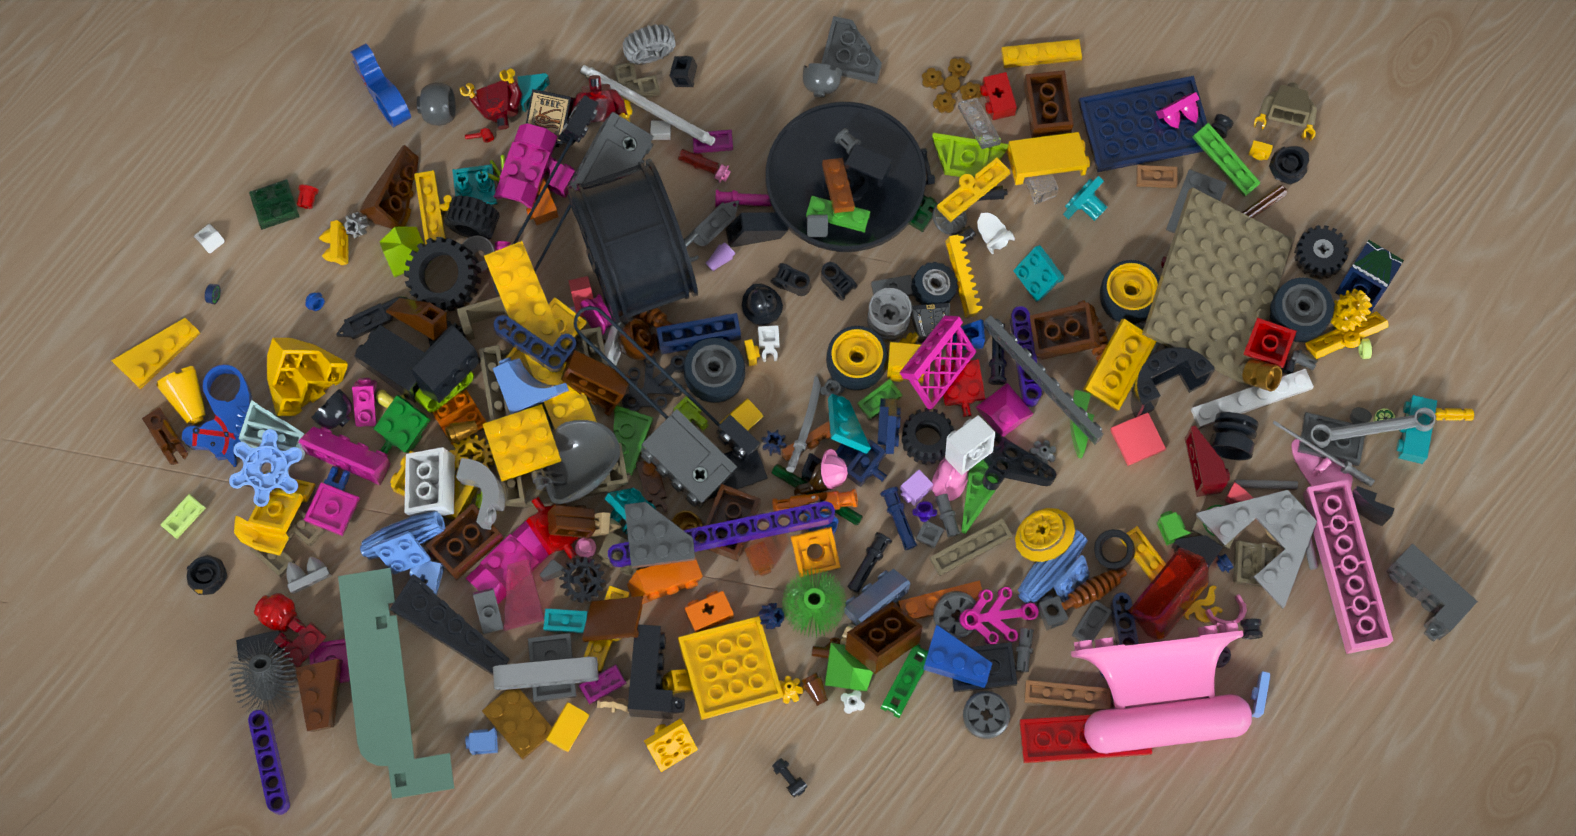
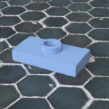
[1251,671,1271,718]

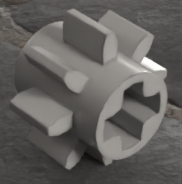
[343,212,370,238]

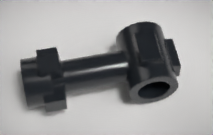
[772,758,808,798]

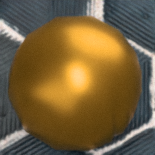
[671,510,703,541]

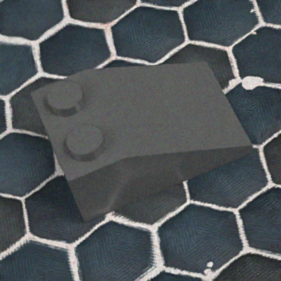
[1166,169,1227,233]

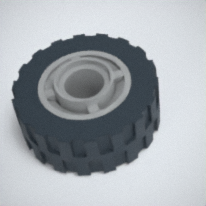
[911,262,958,305]

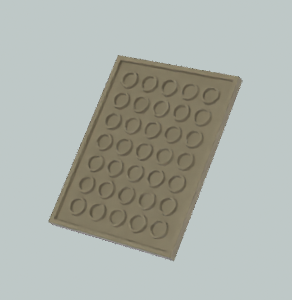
[1142,188,1293,385]

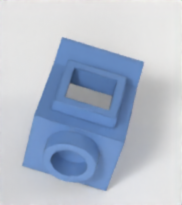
[465,728,498,755]

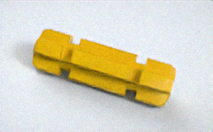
[1435,408,1474,421]

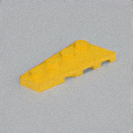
[111,318,201,389]

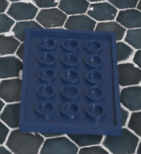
[1078,76,1207,173]

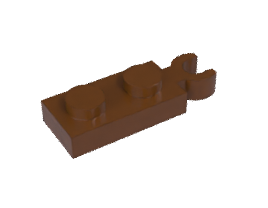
[636,461,667,513]

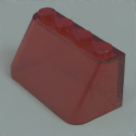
[1128,548,1209,640]

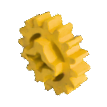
[1331,289,1372,332]
[449,435,494,472]

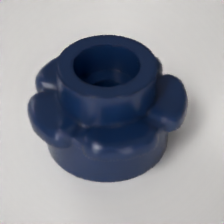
[1216,554,1234,573]

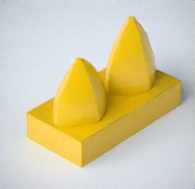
[319,220,348,265]

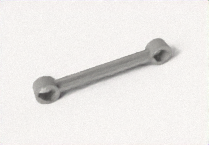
[1310,408,1436,448]

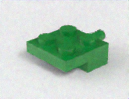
[374,395,431,455]

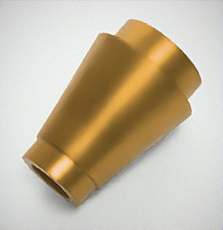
[445,420,478,443]

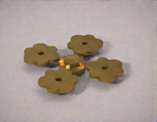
[922,58,982,113]

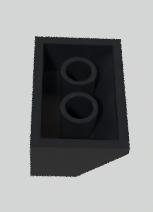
[410,326,481,403]

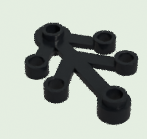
[622,355,685,412]

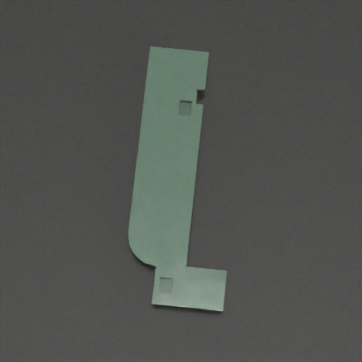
[338,568,455,799]

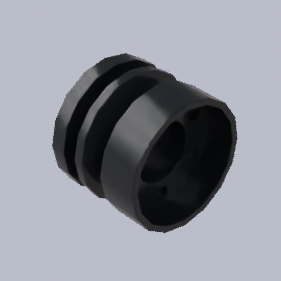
[1210,412,1259,461]

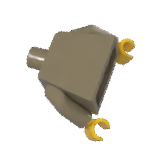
[1254,83,1317,141]

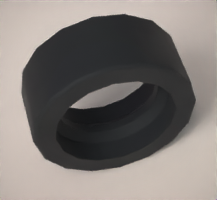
[1094,529,1135,570]

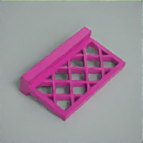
[900,316,976,409]

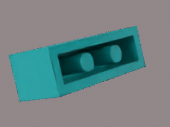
[1396,395,1437,464]

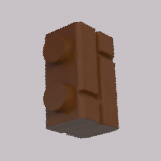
[548,503,596,538]

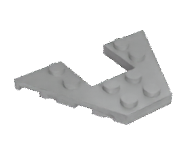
[1196,490,1317,609]

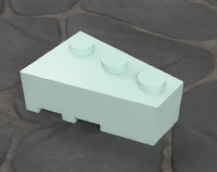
[239,400,305,460]

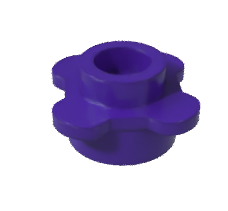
[912,501,937,522]

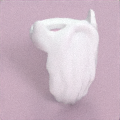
[977,213,1015,254]

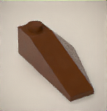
[360,145,419,229]

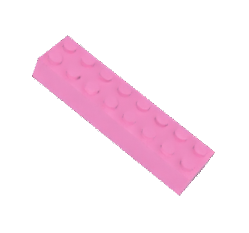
[1303,480,1393,654]

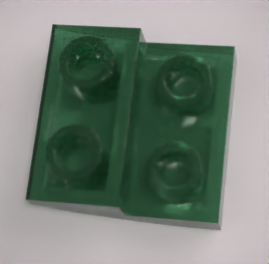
[249,179,300,230]

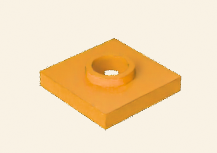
[790,526,841,577]

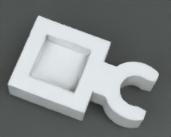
[758,326,779,362]

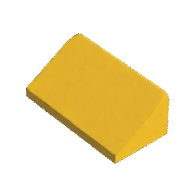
[720,398,763,431]
[545,702,589,752]

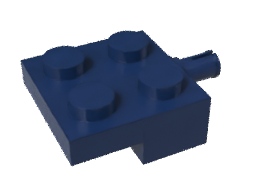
[877,398,901,454]
[835,439,888,487]

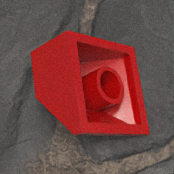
[1243,318,1297,368]

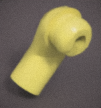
[376,390,406,408]

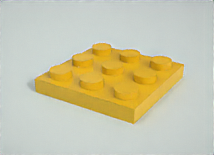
[483,404,561,481]

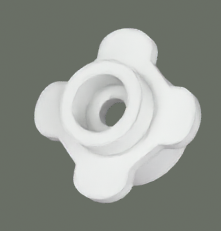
[841,690,865,714]

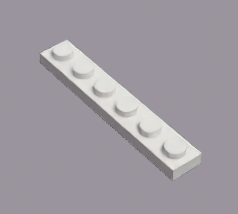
[1191,369,1314,428]

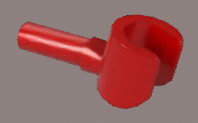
[465,128,494,143]

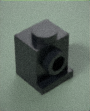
[669,56,697,87]

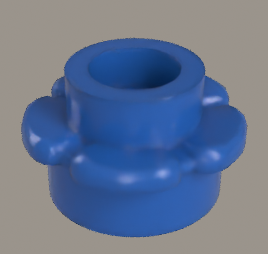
[305,292,325,311]

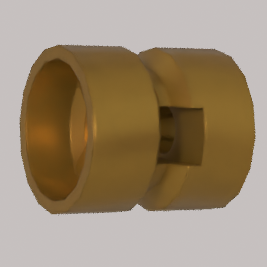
[1242,359,1282,392]

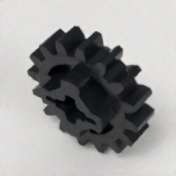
[559,557,606,603]

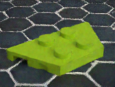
[932,133,1008,177]

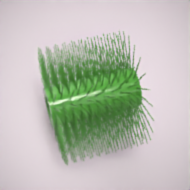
[782,567,846,638]

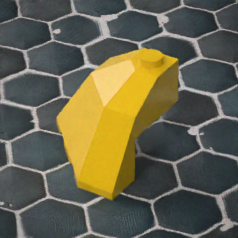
[267,337,348,416]

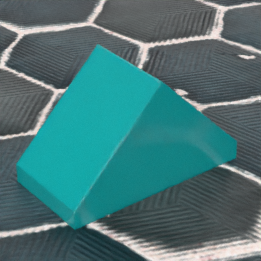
[518,73,550,112]

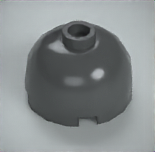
[803,63,842,98]

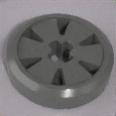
[933,591,976,638]
[963,691,1010,739]

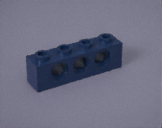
[656,313,741,355]

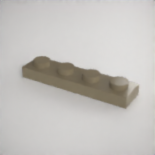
[930,518,1013,576]

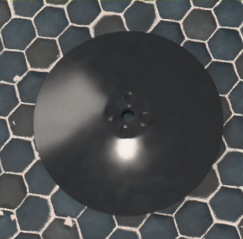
[765,102,926,252]

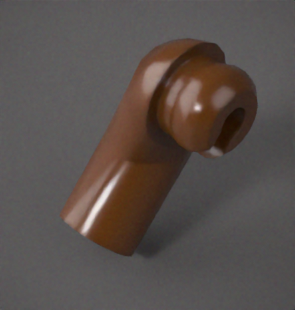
[812,637,841,658]

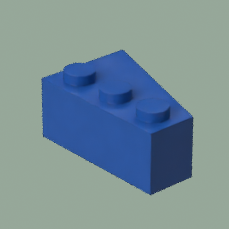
[923,625,992,688]

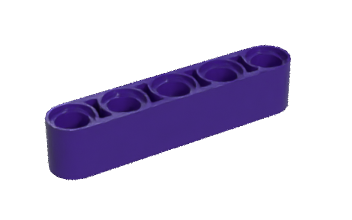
[1010,306,1042,407]
[248,710,290,815]

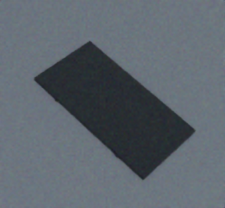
[695,450,768,499]

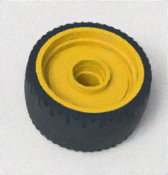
[1100,260,1160,324]
[826,326,888,391]

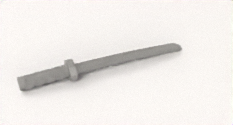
[786,376,821,472]
[1273,421,1375,487]

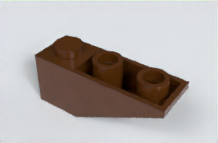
[386,298,447,340]

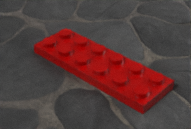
[1019,715,1152,763]

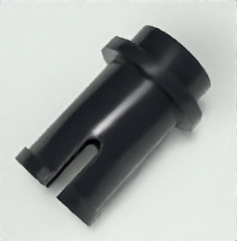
[956,226,976,244]

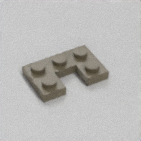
[250,508,324,578]

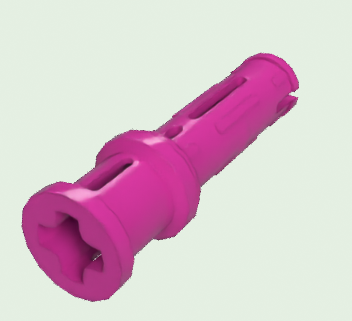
[715,189,772,207]

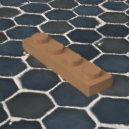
[1024,680,1111,710]

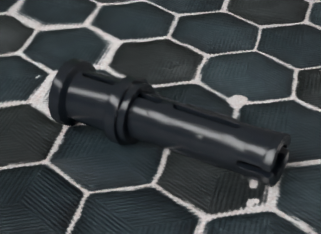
[988,323,1007,385]
[847,532,892,594]

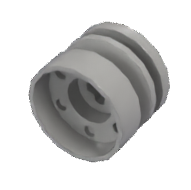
[867,288,912,341]

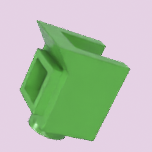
[1157,511,1191,546]

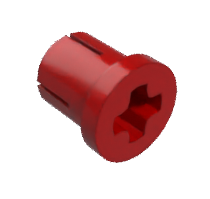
[297,185,319,209]

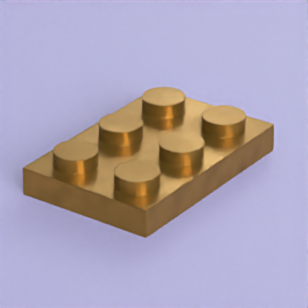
[482,688,552,760]

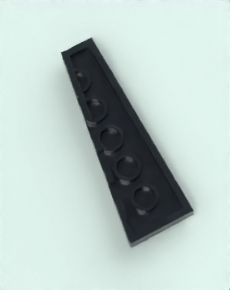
[390,574,510,675]

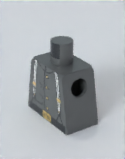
[911,303,950,343]

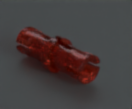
[678,149,719,175]

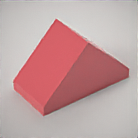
[568,276,594,318]

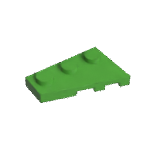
[614,406,653,476]

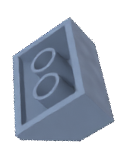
[844,569,910,626]

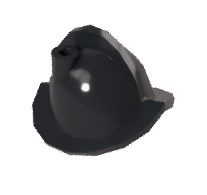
[741,284,783,325]

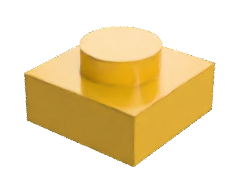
[1248,140,1273,160]
[744,339,760,366]

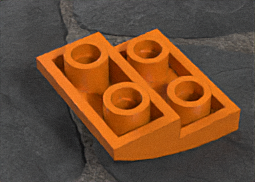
[432,390,487,445]

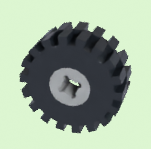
[1294,225,1349,279]

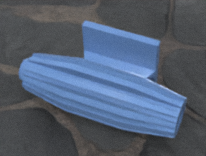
[360,511,445,575]
[1018,529,1090,603]

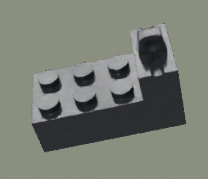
[628,624,685,719]

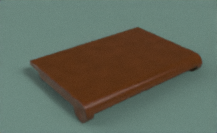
[582,596,644,642]

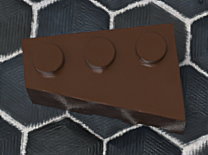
[296,659,343,732]

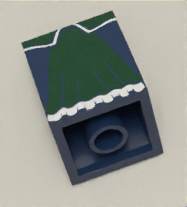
[1335,240,1404,312]

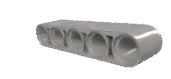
[493,657,599,690]

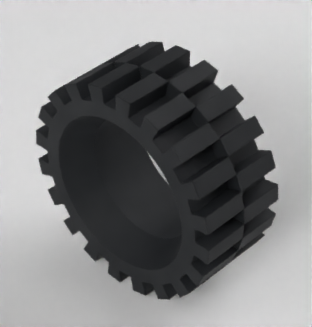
[404,237,481,311]

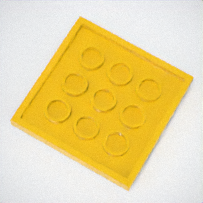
[678,616,783,720]

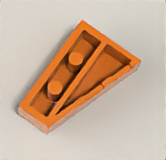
[627,558,703,605]

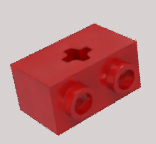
[980,72,1017,121]

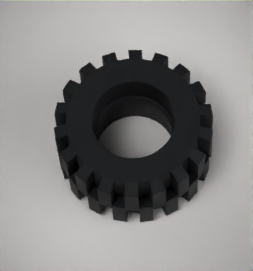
[444,196,500,240]
[902,408,954,465]

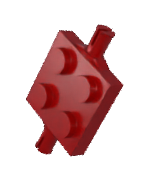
[940,349,985,417]
[526,497,580,560]

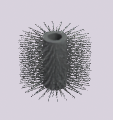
[229,638,299,717]

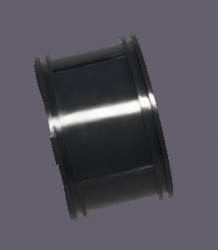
[567,159,698,324]

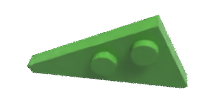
[961,460,997,535]

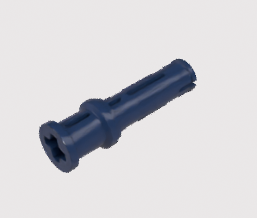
[880,487,917,550]

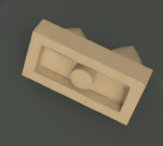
[591,512,621,537]

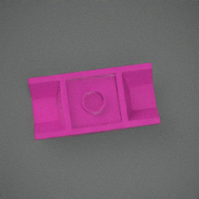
[494,123,558,209]
[465,521,549,604]

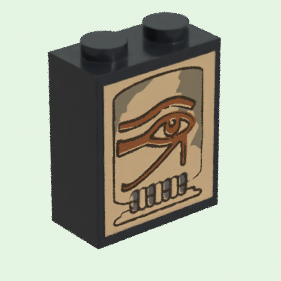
[526,89,575,147]

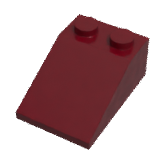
[1185,426,1230,497]

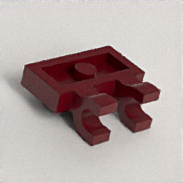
[274,616,327,668]

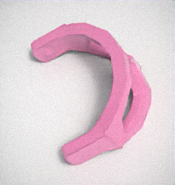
[1205,594,1247,627]

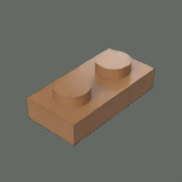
[1136,165,1177,188]

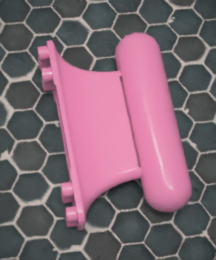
[1071,623,1252,754]

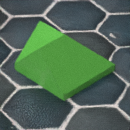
[825,643,873,691]

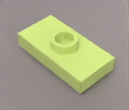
[160,494,206,539]

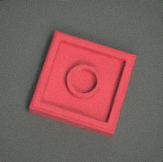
[1110,413,1166,466]

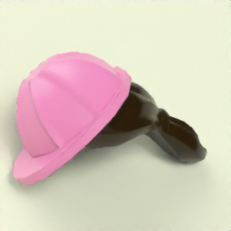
[794,449,848,496]

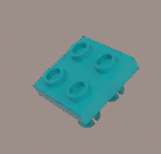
[452,164,497,205]
[1063,176,1108,221]
[1013,245,1064,302]
[605,487,656,534]

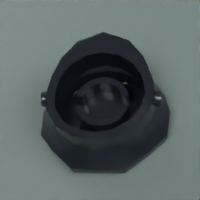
[1269,146,1309,185]
[187,555,227,595]

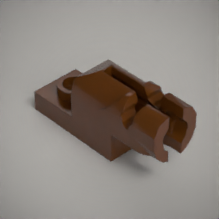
[142,407,188,465]

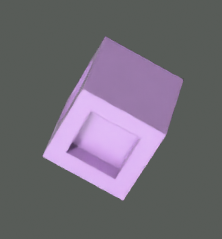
[900,470,933,506]

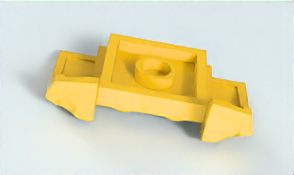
[234,471,316,555]

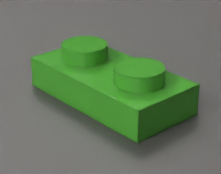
[857,379,903,420]

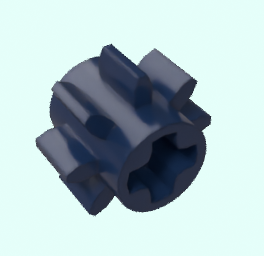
[761,429,787,456]
[758,603,784,629]

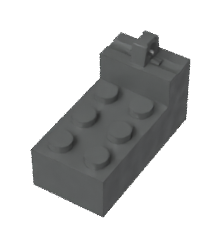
[1386,544,1478,642]

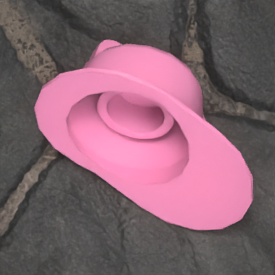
[932,457,969,501]

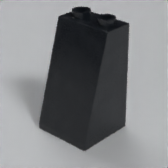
[354,325,425,403]

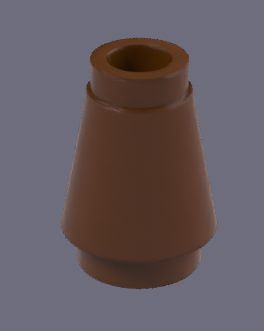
[801,672,828,706]

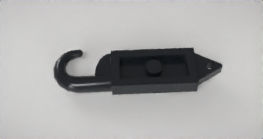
[336,296,410,340]

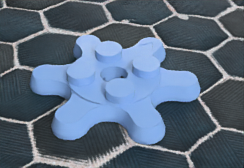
[229,429,302,507]

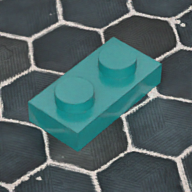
[543,609,588,634]

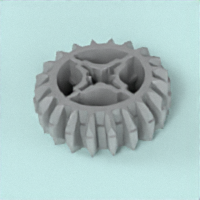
[622,24,676,65]

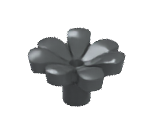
[1029,440,1056,464]

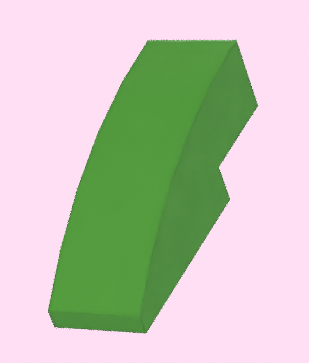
[1070,390,1094,459]

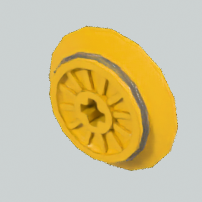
[1015,508,1075,562]

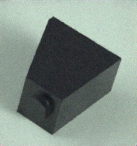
[725,212,788,247]

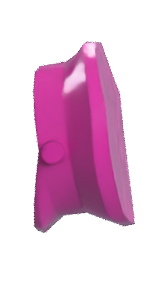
[580,294,612,335]

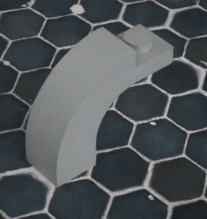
[456,458,505,530]

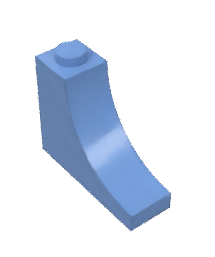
[493,357,569,414]

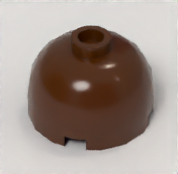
[618,318,659,360]

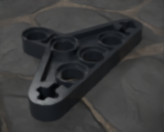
[982,432,1057,490]

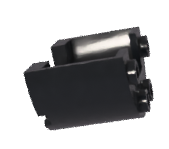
[1130,347,1215,418]

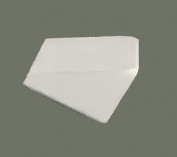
[650,120,671,140]
[194,224,225,253]

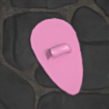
[1291,439,1353,487]

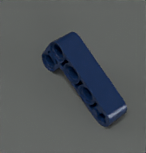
[494,315,576,372]
[1099,593,1139,679]

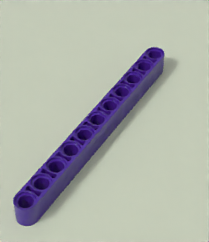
[608,501,835,567]

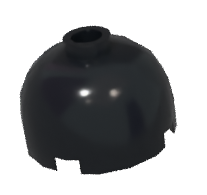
[311,389,352,429]

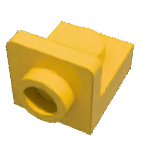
[662,669,693,694]

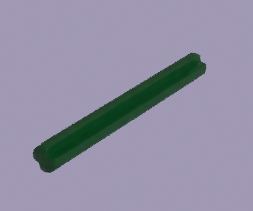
[771,464,863,525]

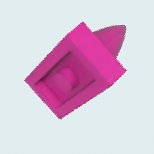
[1156,92,1199,128]

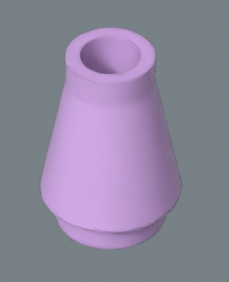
[706,242,735,272]

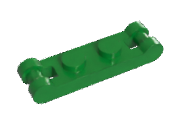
[880,644,929,718]

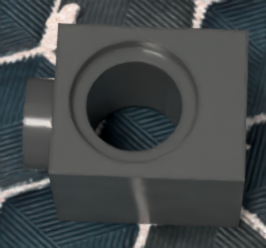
[1038,595,1068,630]

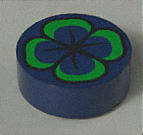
[205,283,221,305]

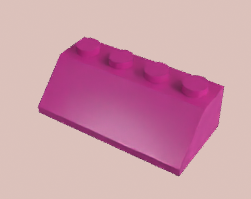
[298,426,391,485]

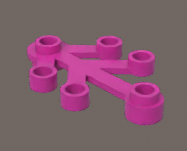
[959,587,1039,644]

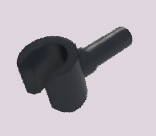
[1282,359,1295,375]

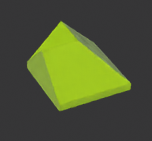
[379,227,431,278]

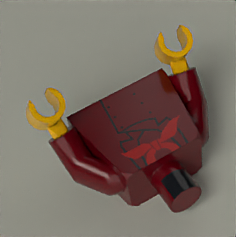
[460,68,523,130]
[570,75,630,123]

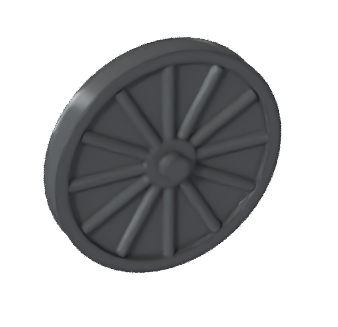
[933,200,967,235]

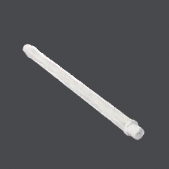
[580,65,715,146]

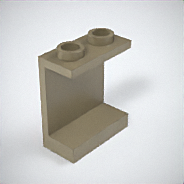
[457,297,508,340]

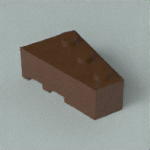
[561,350,630,417]

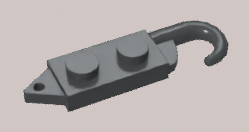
[684,201,739,262]

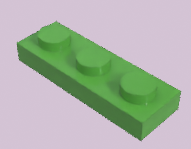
[806,196,870,232]

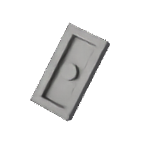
[286,557,332,594]

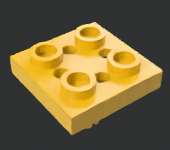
[644,718,698,772]

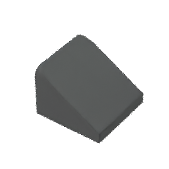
[807,215,828,237]
[540,559,565,582]

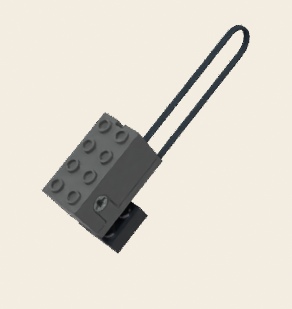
[493,95,654,296]
[574,306,760,508]

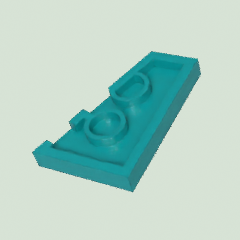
[828,393,871,454]

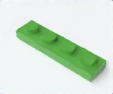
[1192,123,1260,197]

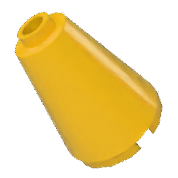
[156,366,206,426]

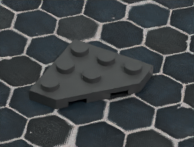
[821,16,882,84]
[625,502,695,568]

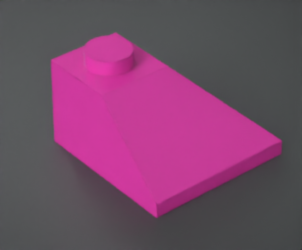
[976,383,1033,437]

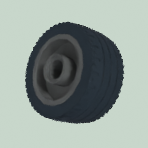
[1270,277,1334,342]
[683,338,745,403]

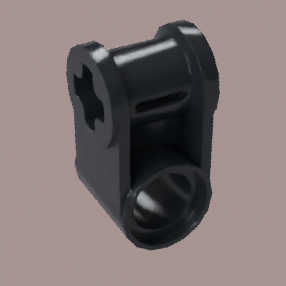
[820,262,858,301]
[770,263,811,296]

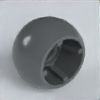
[417,82,456,126]

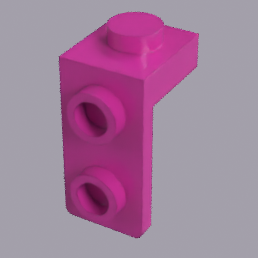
[352,378,377,427]

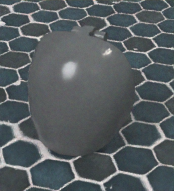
[531,420,620,504]

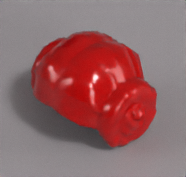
[254,593,297,632]

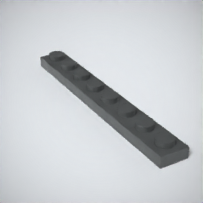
[984,315,1103,445]

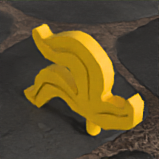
[1183,586,1223,623]

